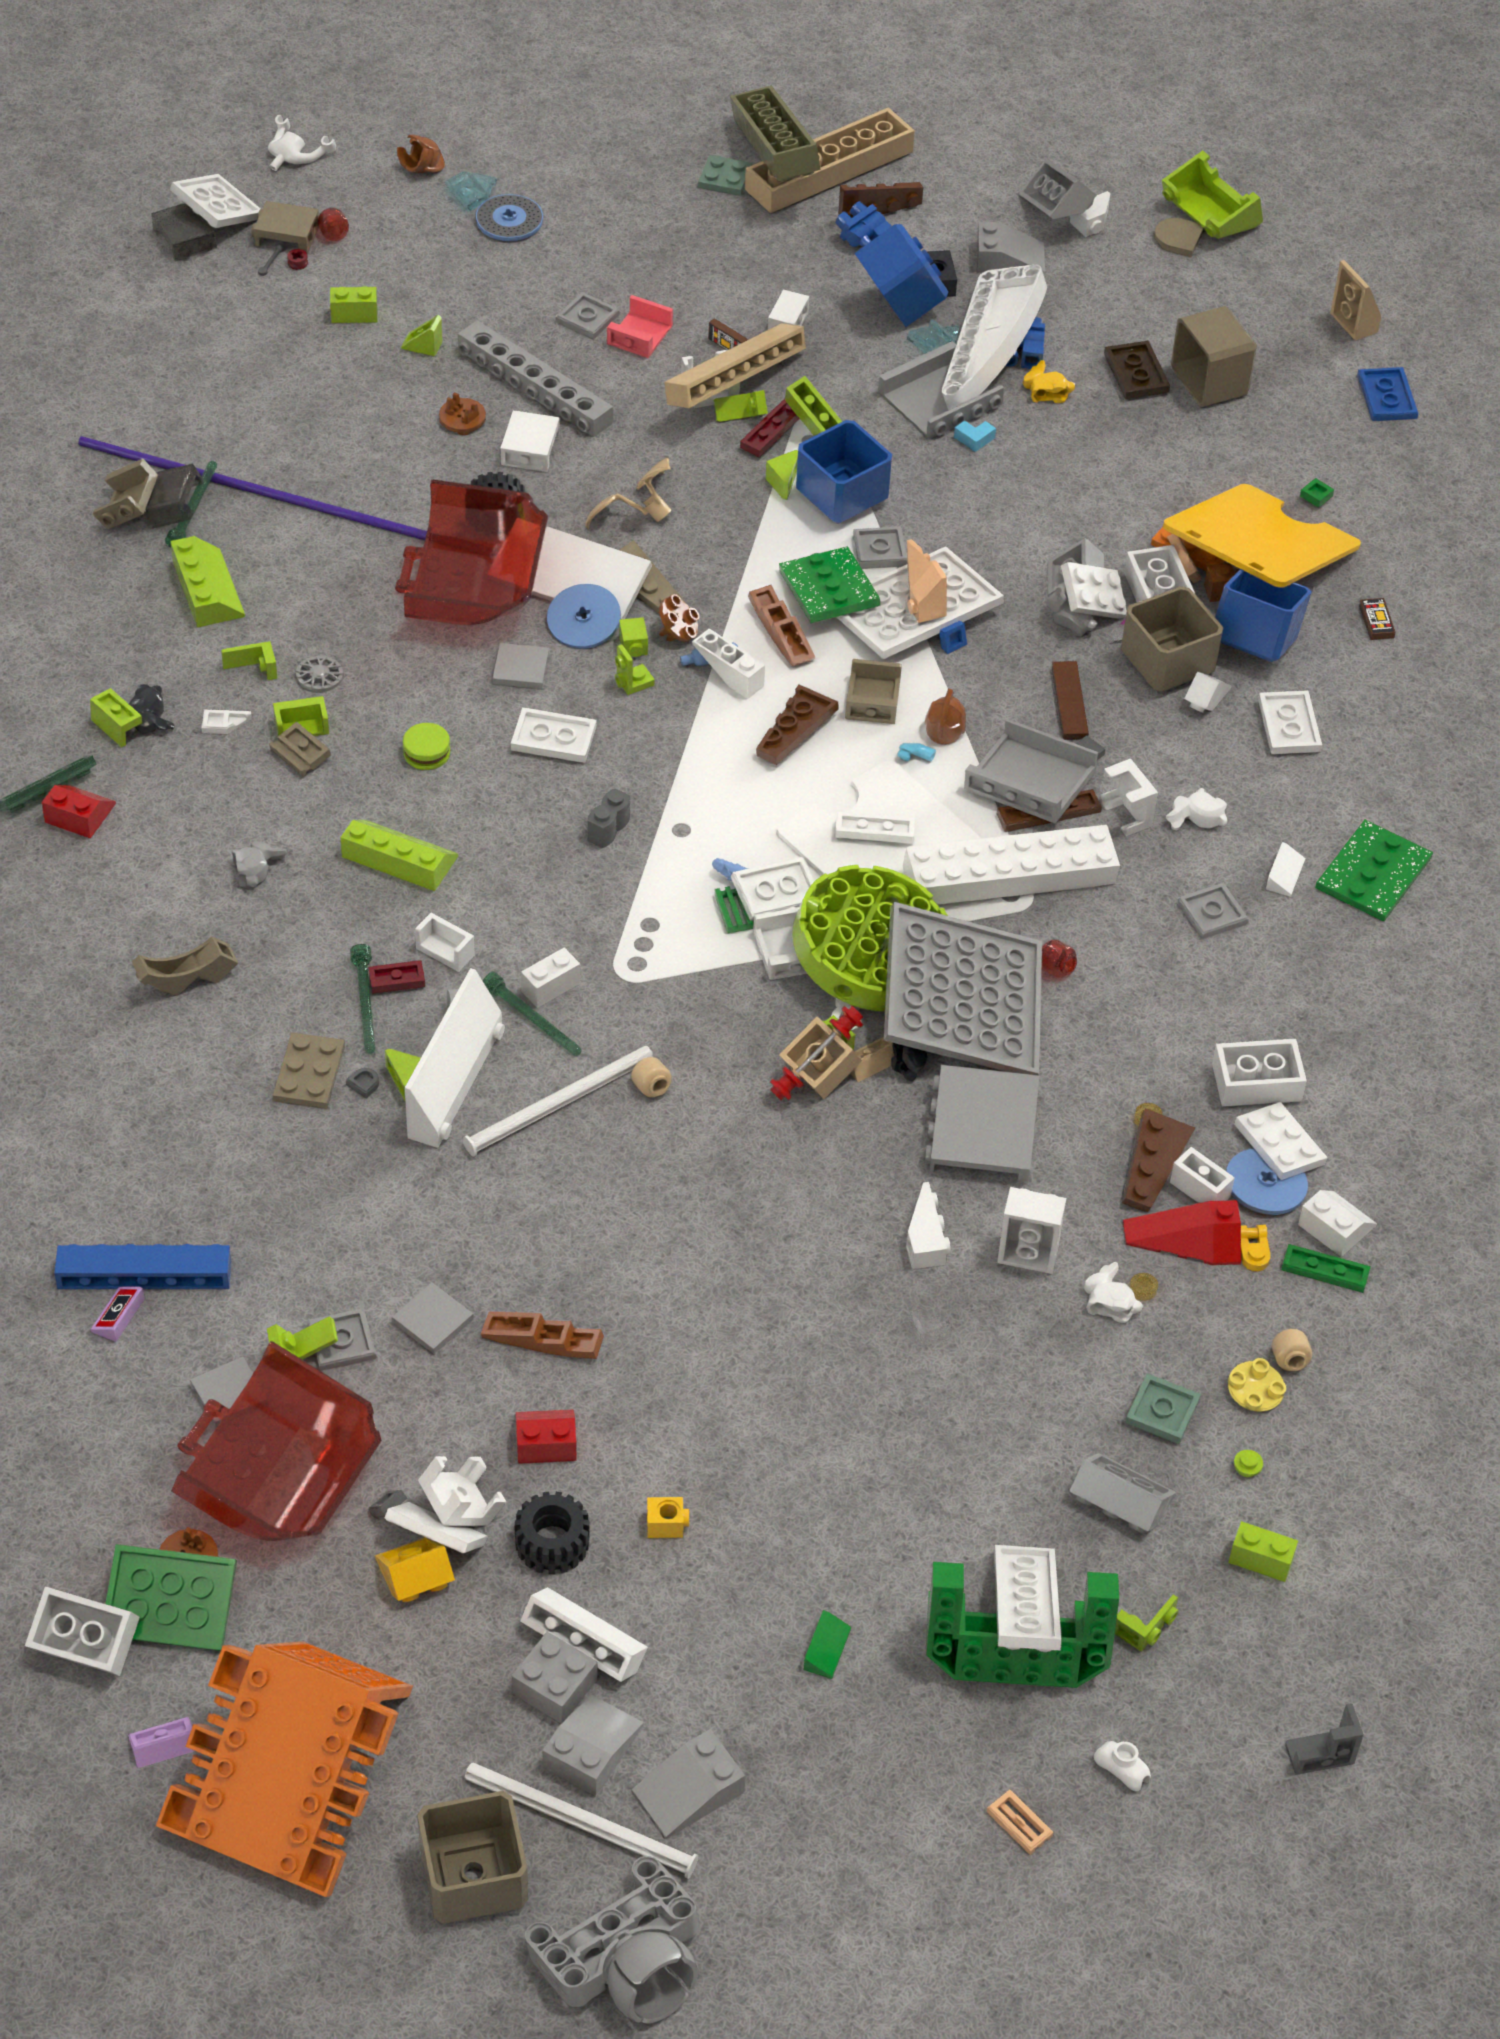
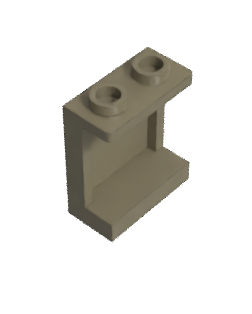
[251,201,320,254]
[93,459,158,529]
[845,659,902,724]

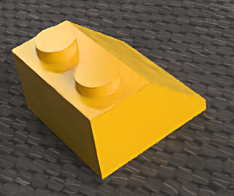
[375,1537,455,1602]

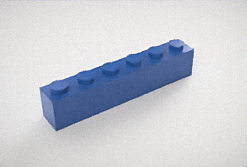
[54,1244,231,1289]

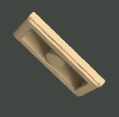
[850,1037,894,1082]

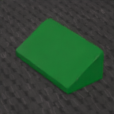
[803,1610,851,1679]

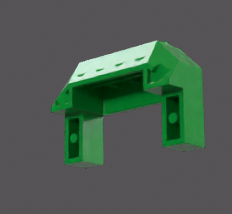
[926,1562,1119,1688]

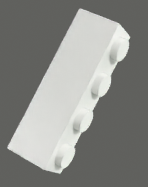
[520,1587,648,1682]

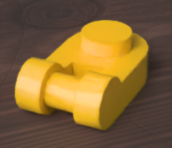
[1241,1225,1270,1272]

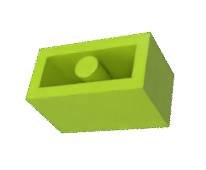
[330,286,378,323]
[1228,1521,1299,1582]

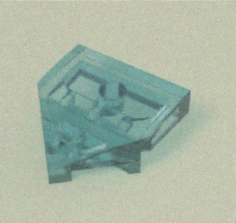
[444,171,497,212]
[907,319,959,354]

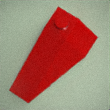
[1123,1200,1241,1265]

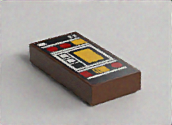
[708,318,749,350]
[1359,598,1396,640]

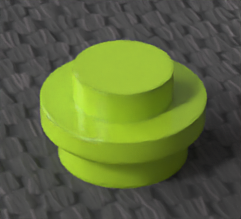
[1234,1450,1263,1477]

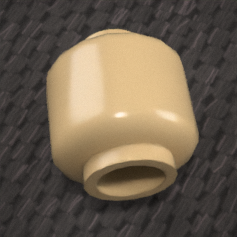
[631,1057,672,1098]
[1272,1329,1312,1371]

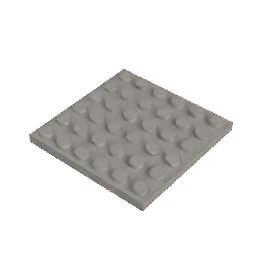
[884,902,1042,1076]

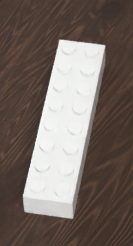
[903,825,1120,905]

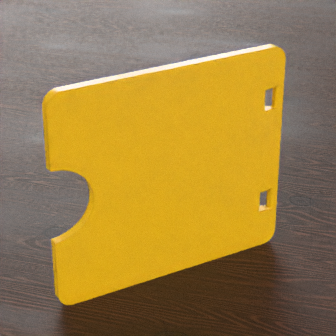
[1162,484,1361,587]

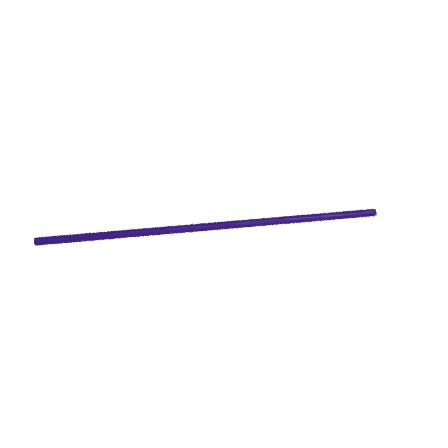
[78,436,501,560]

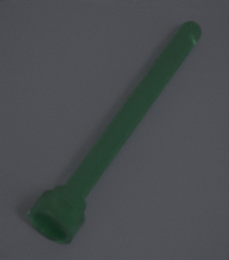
[165,461,217,548]
[350,944,376,1054]
[483,971,582,1056]

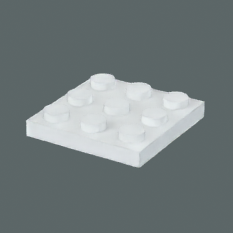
[170,174,260,228]

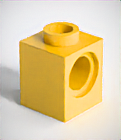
[647,1497,689,1538]

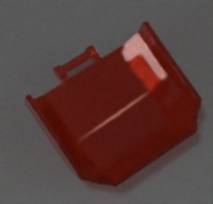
[395,479,548,625]
[171,1341,382,1541]

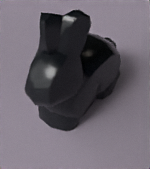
[129,684,174,733]
[891,1042,928,1081]

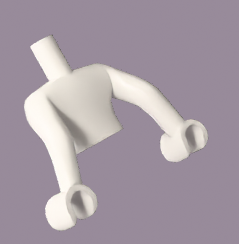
[268,115,336,171]

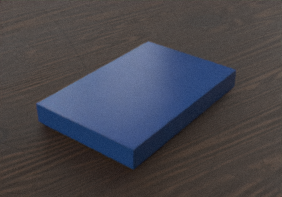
[1357,367,1419,421]

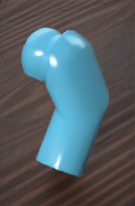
[897,743,936,761]

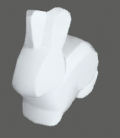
[1166,788,1227,831]
[1083,1262,1143,1323]

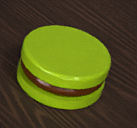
[403,723,450,770]

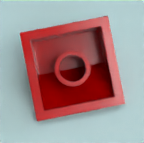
[42,785,116,839]
[516,1409,577,1464]

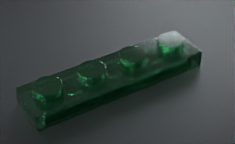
[0,755,97,813]

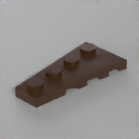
[838,182,924,218]
[756,684,839,765]
[1122,1108,1195,1212]

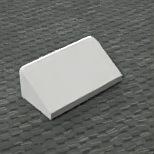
[1266,842,1305,897]

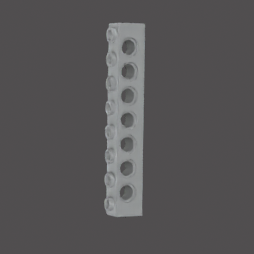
[458,320,613,437]

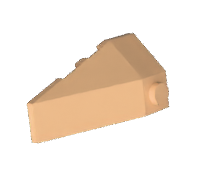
[907,539,947,623]

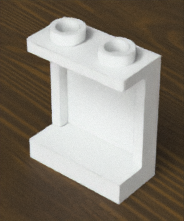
[500,410,560,472]
[753,907,807,980]

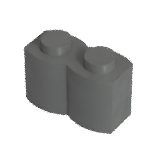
[588,789,630,848]

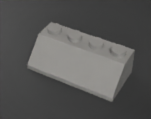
[1019,158,1097,219]

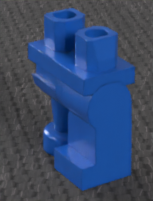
[835,201,892,247]
[1005,317,1045,369]

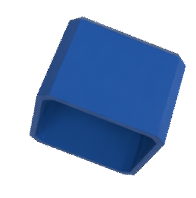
[854,224,948,327]
[796,420,892,524]
[1215,569,1312,662]

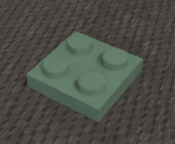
[698,155,752,196]
[1125,1373,1201,1444]

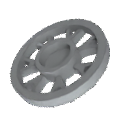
[296,656,343,692]

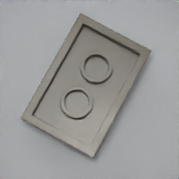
[273,1032,345,1109]

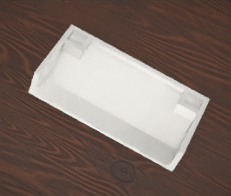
[405,968,505,1148]

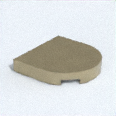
[1154,218,1204,258]

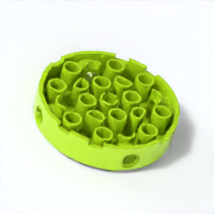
[792,865,948,1011]

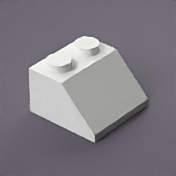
[1298,1190,1377,1257]

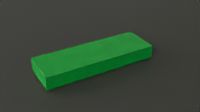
[1281,1244,1371,1293]

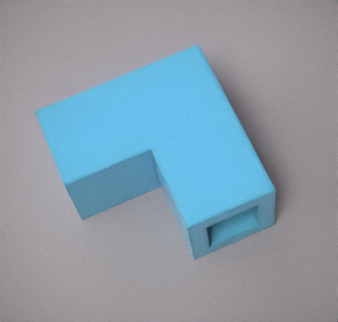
[954,421,996,452]

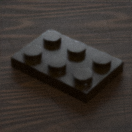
[1104,340,1170,399]

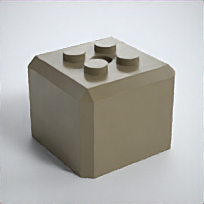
[1171,306,1257,407]
[1121,586,1223,692]
[417,1791,528,1924]

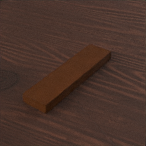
[1052,661,1089,740]
[996,789,1102,832]

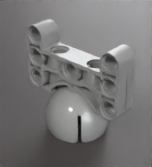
[525,1856,699,2023]

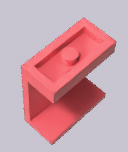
[607,295,673,358]

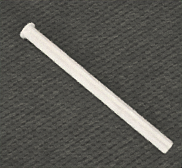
[463,1046,653,1157]
[465,1763,698,1879]

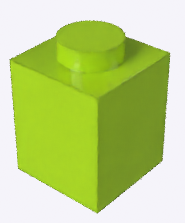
[619,617,648,657]

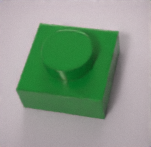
[1300,478,1334,508]

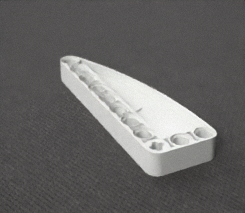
[942,265,1047,410]

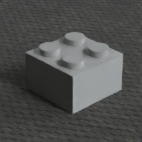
[511,1631,598,1724]

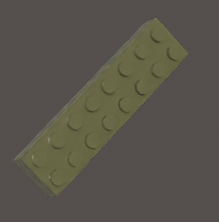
[730,85,821,181]

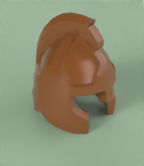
[397,134,445,173]
[925,688,966,745]

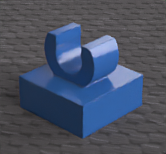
[939,621,967,654]

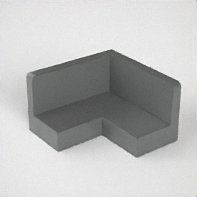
[1285,1703,1364,1775]

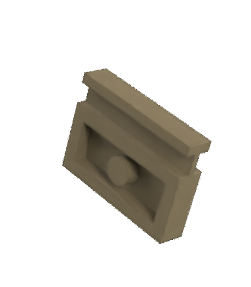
[269,722,331,777]

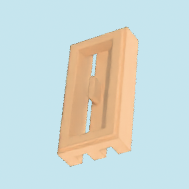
[1167,534,1201,583]
[987,1790,1053,1855]

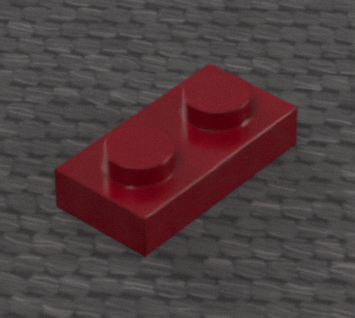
[368,960,425,994]

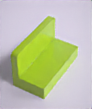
[90,688,142,748]

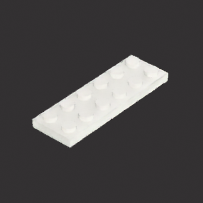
[994,1545,1061,1652]

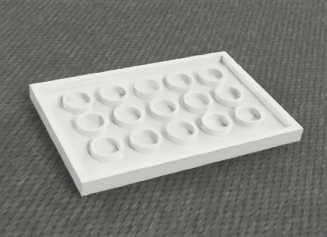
[836,546,1004,659]

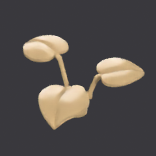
[585,458,671,529]

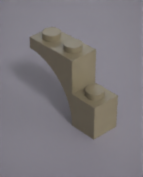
[132,936,238,996]

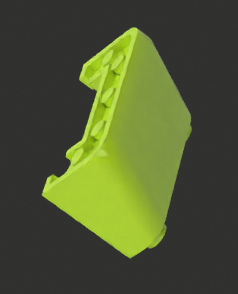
[1162,150,1263,239]

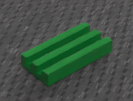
[714,886,753,933]

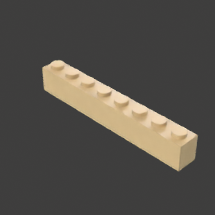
[664,323,806,408]

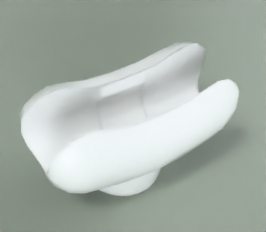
[1094,1741,1151,1791]

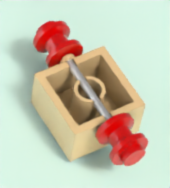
[770,1006,864,1101]

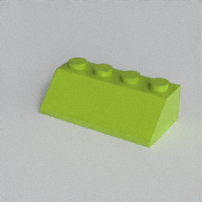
[170,536,245,628]
[340,820,459,891]

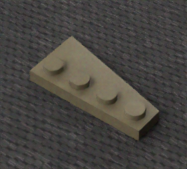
[619,540,685,613]

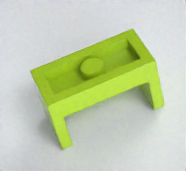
[273,696,329,736]

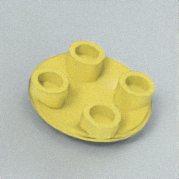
[1228,1358,1286,1412]

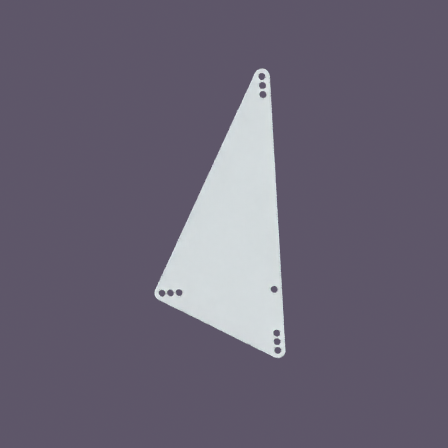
[613,419,1034,983]

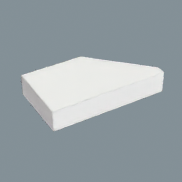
[202,710,252,734]

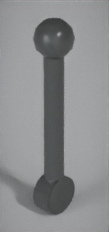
[258,243,284,276]

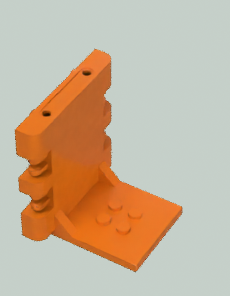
[156,1641,413,1897]

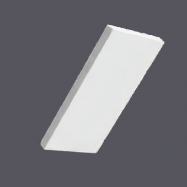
[488,517,652,619]

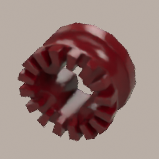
[287,249,308,270]

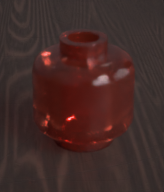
[317,208,349,241]
[1041,939,1077,978]

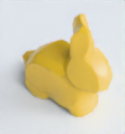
[1022,360,1075,403]

